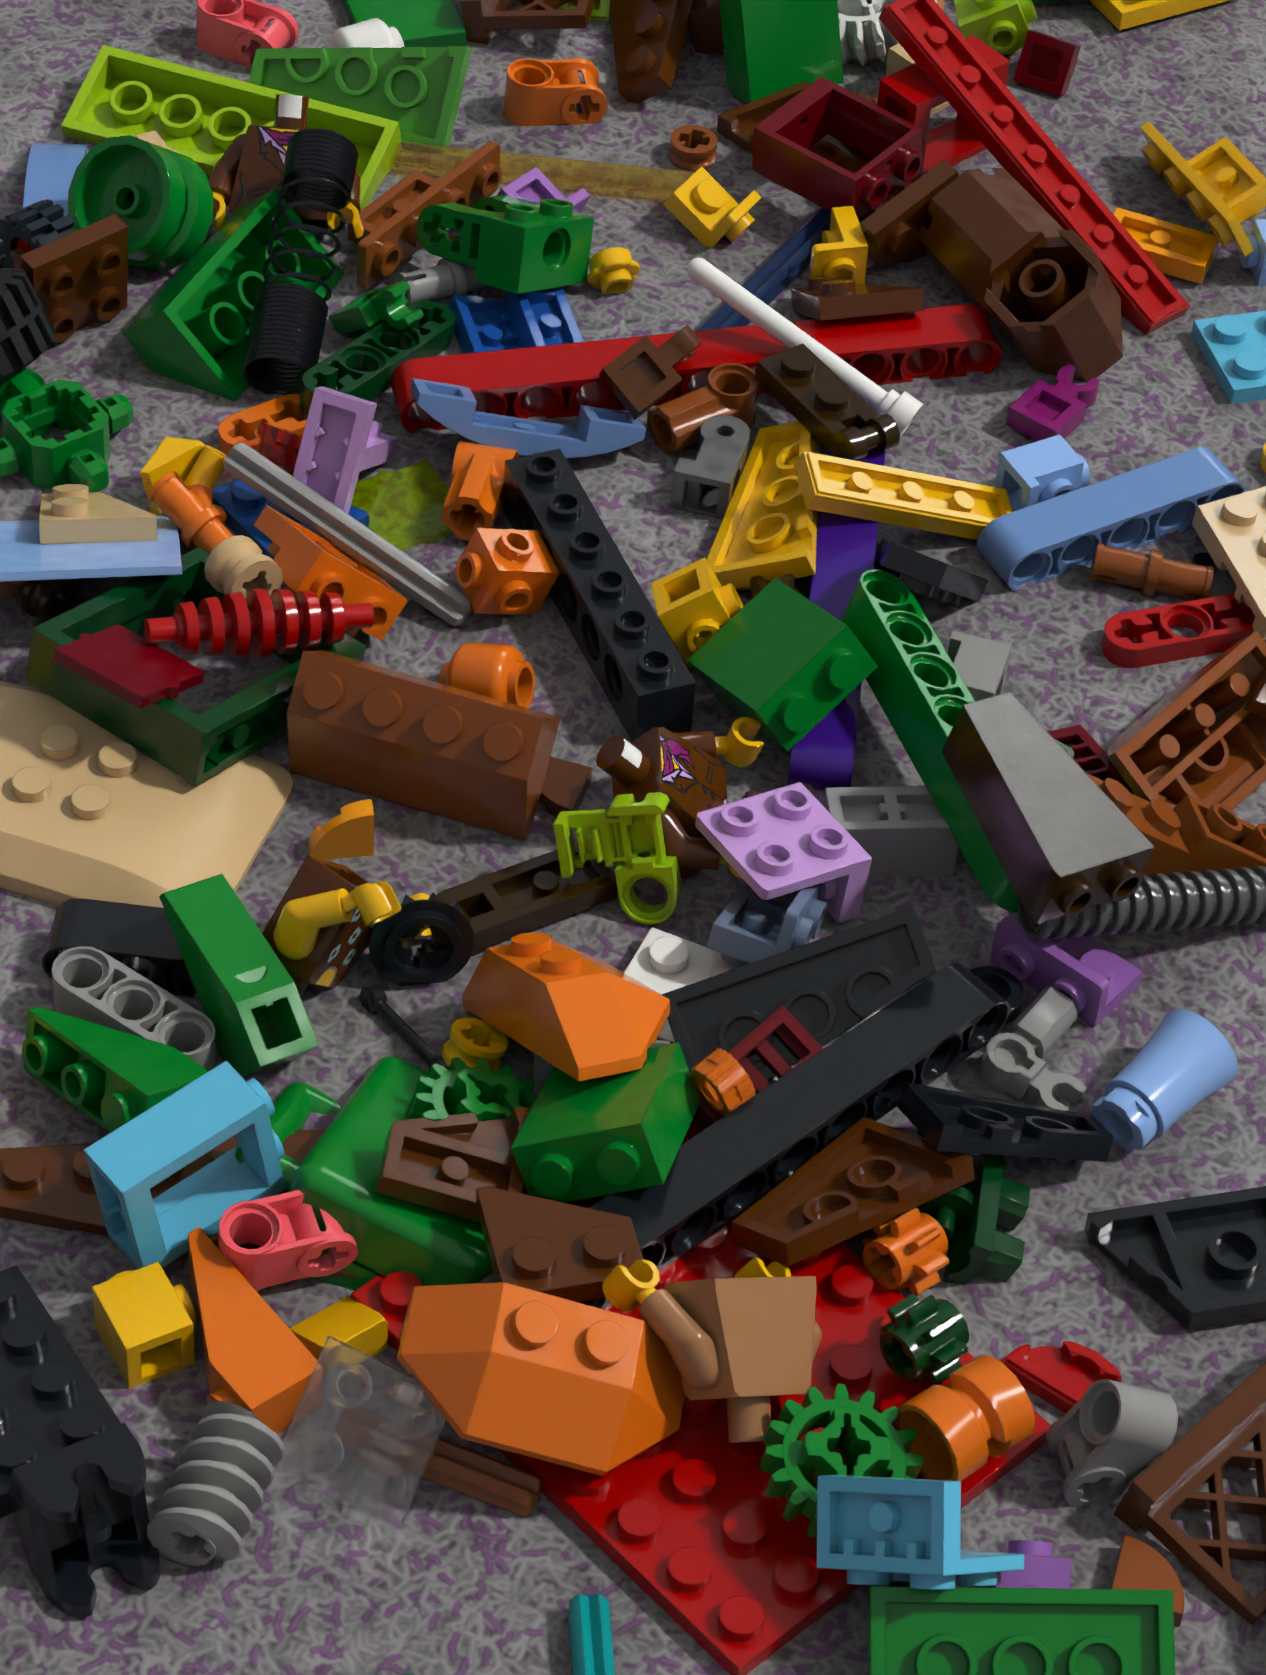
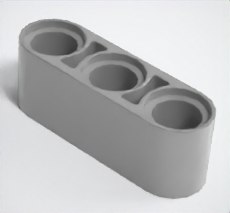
[52,946,217,1071]

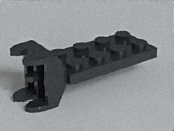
[0,1265,161,1617]

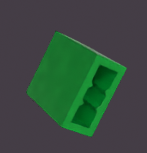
[719,0,844,103]
[687,577,878,752]
[511,1042,701,1203]

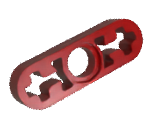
[1101,593,1255,668]

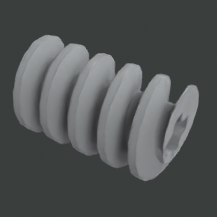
[147,1401,285,1567]

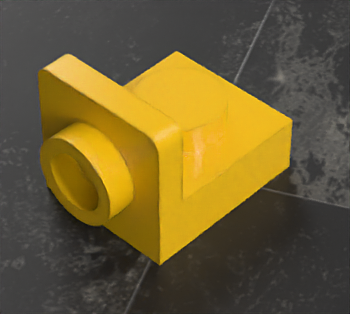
[663,166,762,248]
[809,206,868,285]

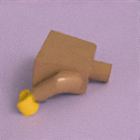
[602,1257,822,1443]

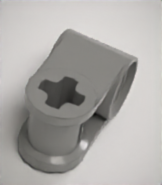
[1046,1379,1178,1507]

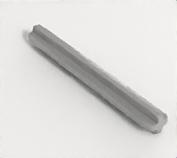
[223,443,473,626]

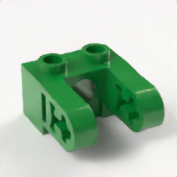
[417,195,594,294]

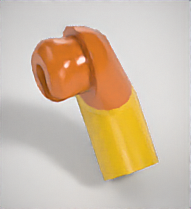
[184,445,227,524]

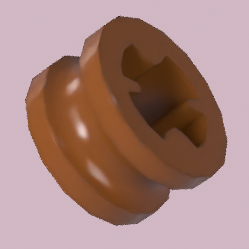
[669,125,718,172]

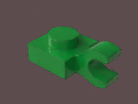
[328,281,424,335]

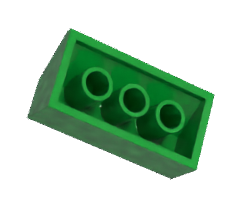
[122,188,345,401]

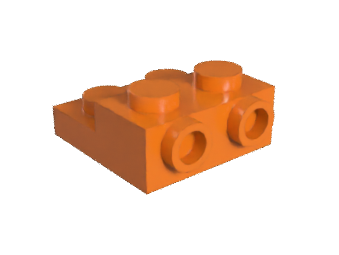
[254,505,408,641]

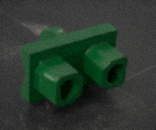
[916,1154,1030,1285]

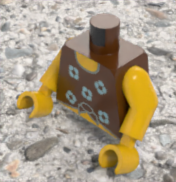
[262,855,431,997]

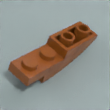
[1085,772,1266,876]

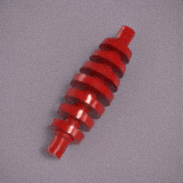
[144,588,374,658]

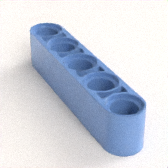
[976,447,1245,591]

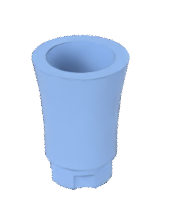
[1092,1009,1238,1153]

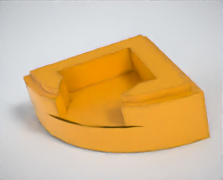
[308,799,374,860]

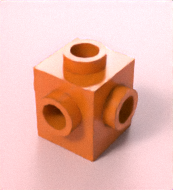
[454,528,560,615]

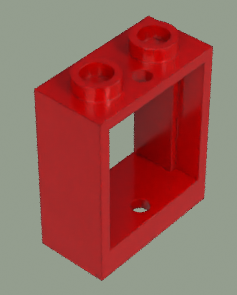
[877,35,1010,183]

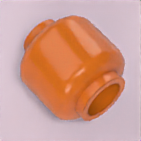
[439,642,535,708]

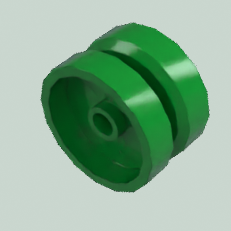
[68,135,213,271]

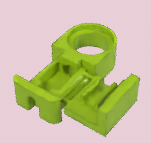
[553,792,682,925]

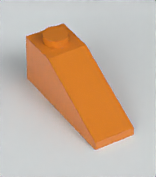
[188,1227,323,1434]

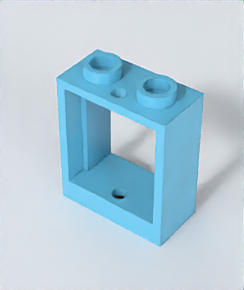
[84,1061,286,1269]

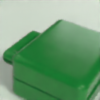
[235,1056,494,1291]

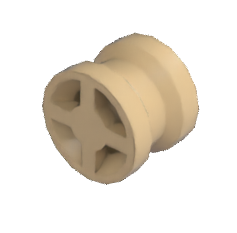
[204,535,283,599]

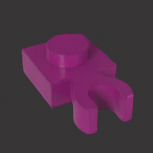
[1006,365,1100,441]

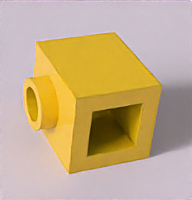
[92,1261,196,1389]

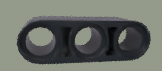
[42,899,197,997]

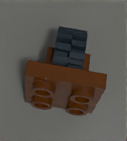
[0,199,128,343]

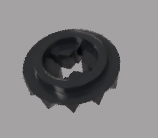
[369,892,474,986]

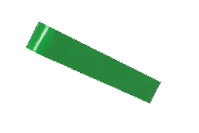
[840,569,1019,913]

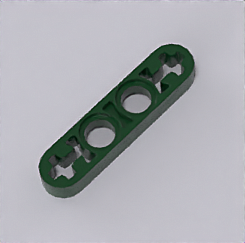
[299,301,455,414]

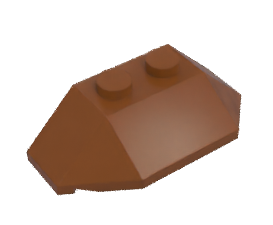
[1107,630,1266,811]

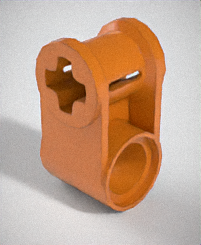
[503,58,608,126]

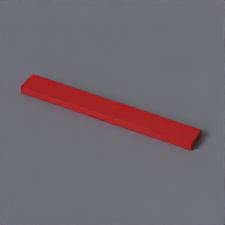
[879,0,1190,335]

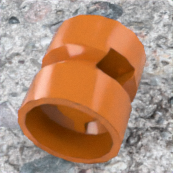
[895,1355,1035,1481]

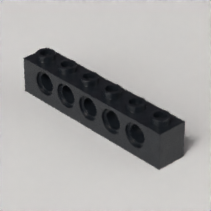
[503,449,696,741]

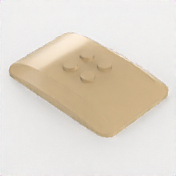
[0,681,293,908]

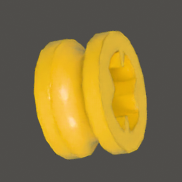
[441,1017,508,1072]

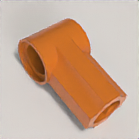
[442,441,519,541]

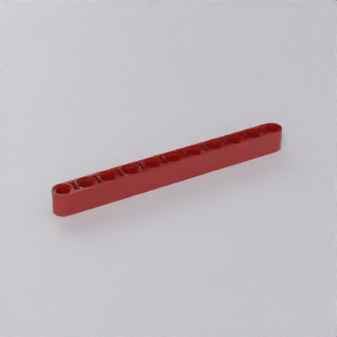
[390,304,1002,433]

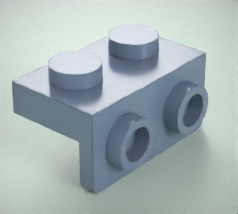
[706,883,827,968]

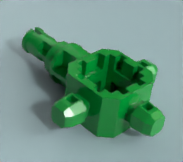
[0,368,134,493]

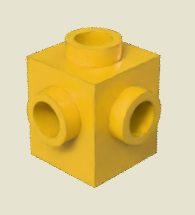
[651,557,744,669]

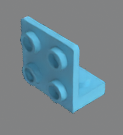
[817,1475,1024,1589]

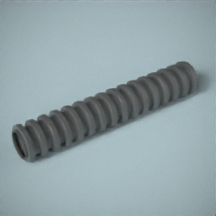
[1018,866,1266,941]

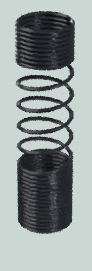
[241,128,359,395]

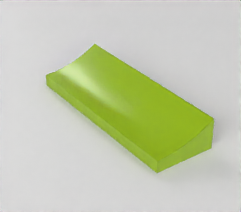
[61,45,403,212]

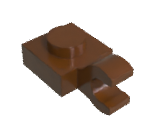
[599,325,702,420]

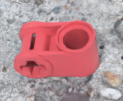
[196,0,299,68]
[218,1189,359,1291]

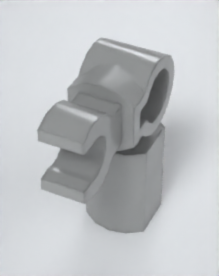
[978,986,1087,1111]

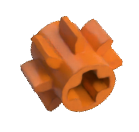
[862,1207,949,1296]

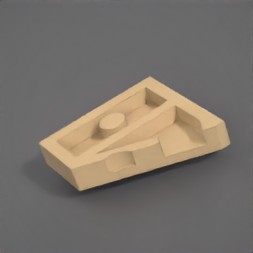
[39,484,158,544]

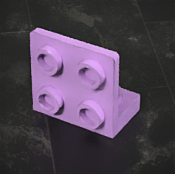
[695,782,872,923]

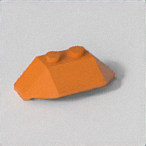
[462,932,670,1081]
[397,1282,685,1476]

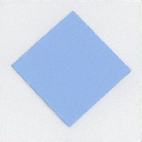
[0,515,182,582]

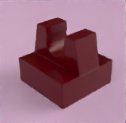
[1013,30,1081,96]

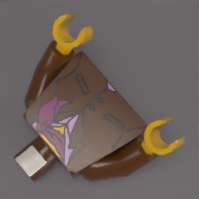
[208,94,364,238]
[596,717,764,880]

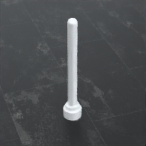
[687,258,924,437]

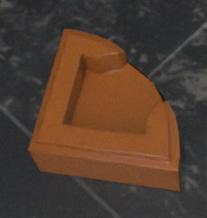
[1111,1535,1184,1627]

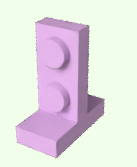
[293,386,398,514]

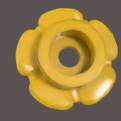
[587,247,640,294]

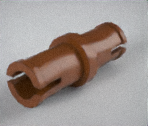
[1089,543,1214,600]

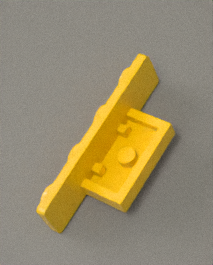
[1140,121,1266,257]

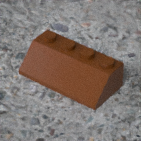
[287,651,561,840]

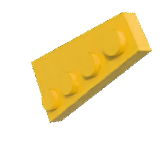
[707,421,820,591]

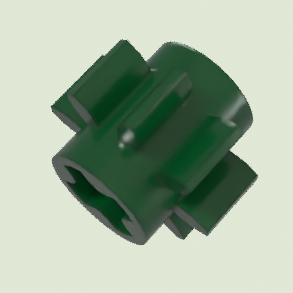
[880,1294,969,1385]

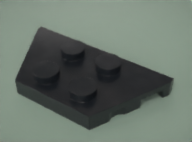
[1084,1186,1266,1330]

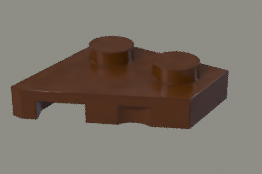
[791,275,925,321]

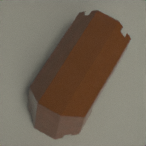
[918,168,1123,382]

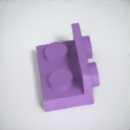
[990,916,1143,1028]

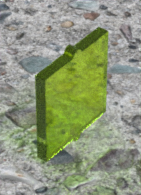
[351,461,454,550]

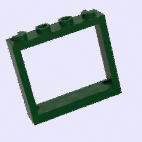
[26,547,366,785]

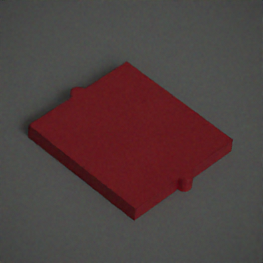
[52,624,205,709]

